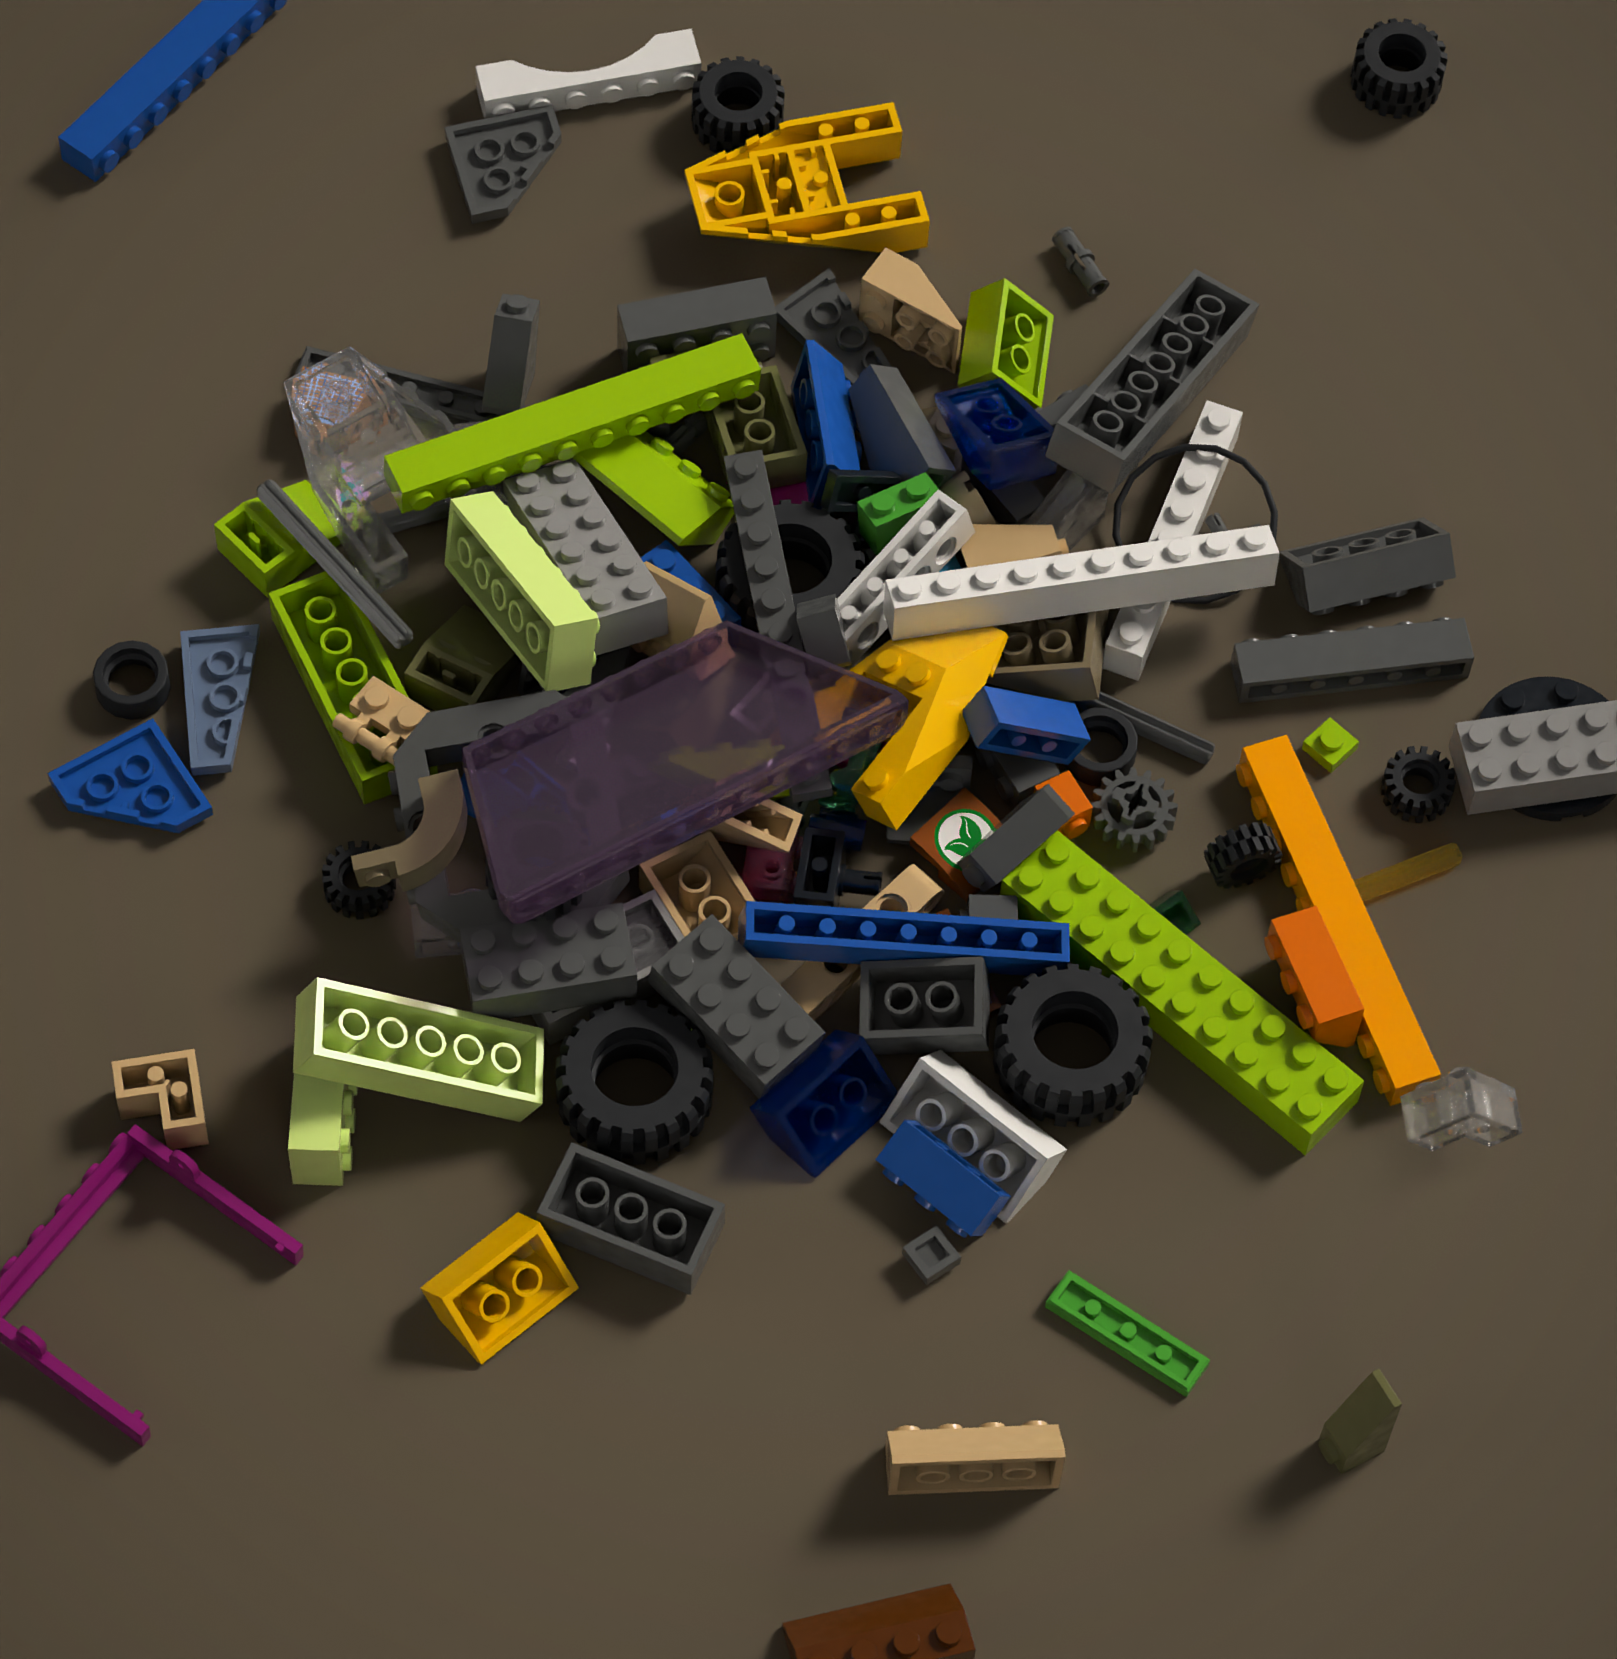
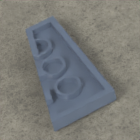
[180,624,260,776]

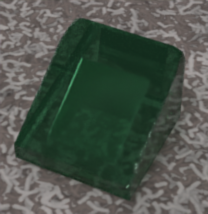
[1150,890,1201,935]

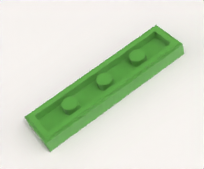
[1045,1270,1210,1398]

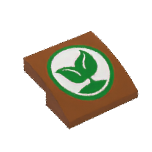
[909,787,1000,902]

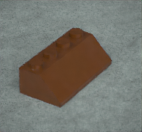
[782,1583,976,1659]

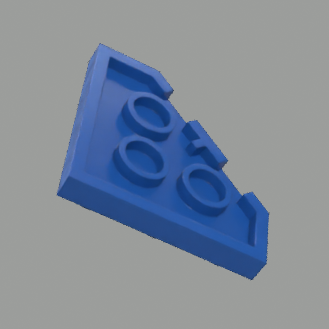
[47,718,213,833]

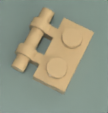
[332,676,430,765]

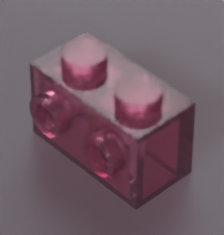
[742,821,804,904]

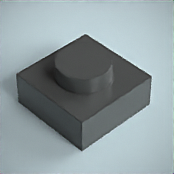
[902,1225,961,1285]

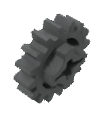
[1091,767,1178,852]

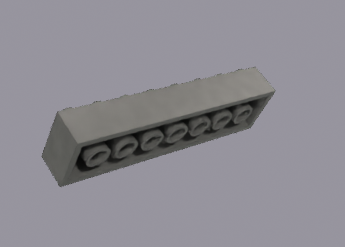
[1045,269,1260,494]

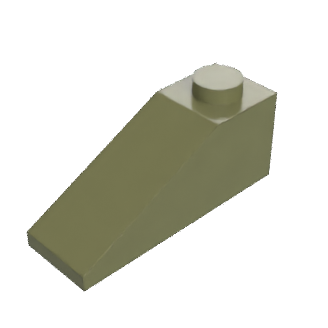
[1319,1368,1402,1474]

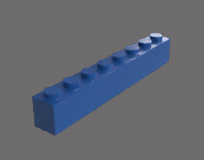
[58,0,287,182]
[738,901,1070,977]

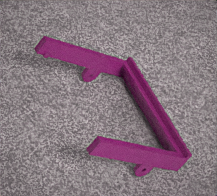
[0,1124,304,1447]

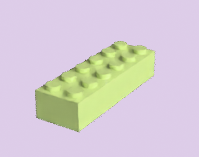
[444,491,600,691]
[293,977,544,1122]

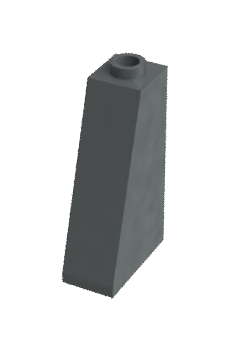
[848,364,956,489]

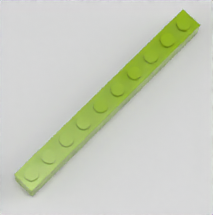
[384,333,761,514]

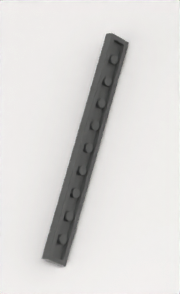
[723,450,833,803]

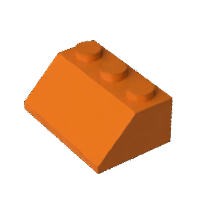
[1264,906,1365,1048]

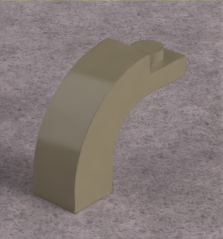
[351,769,467,892]

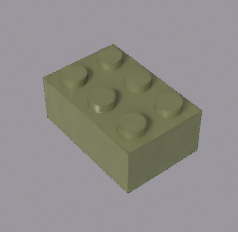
[703,365,807,491]

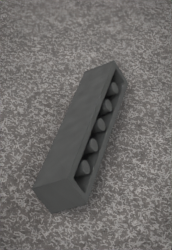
[1230,617,1474,703]

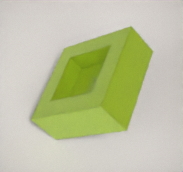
[1302,717,1359,773]

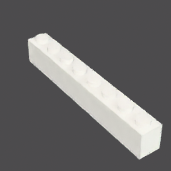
[1102,400,1243,681]

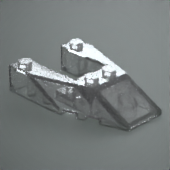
[283,346,508,594]

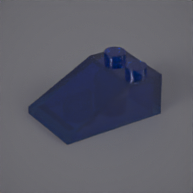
[934,378,1057,490]

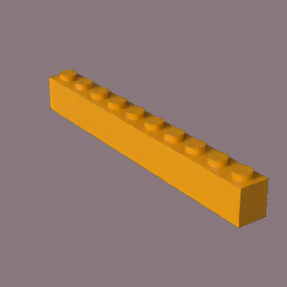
[1236,735,1441,1106]

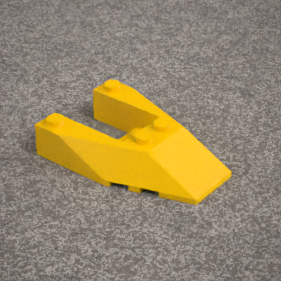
[684,102,930,253]
[767,626,1008,831]

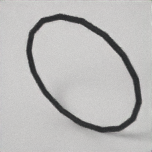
[1112,444,1278,604]

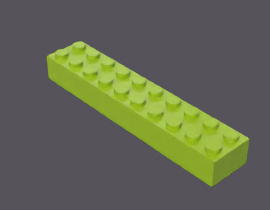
[1000,830,1364,1156]

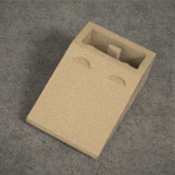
[859,247,962,373]

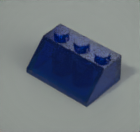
[749,1029,898,1178]

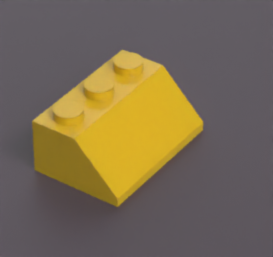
[420,1212,579,1364]

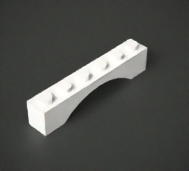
[475,29,701,119]

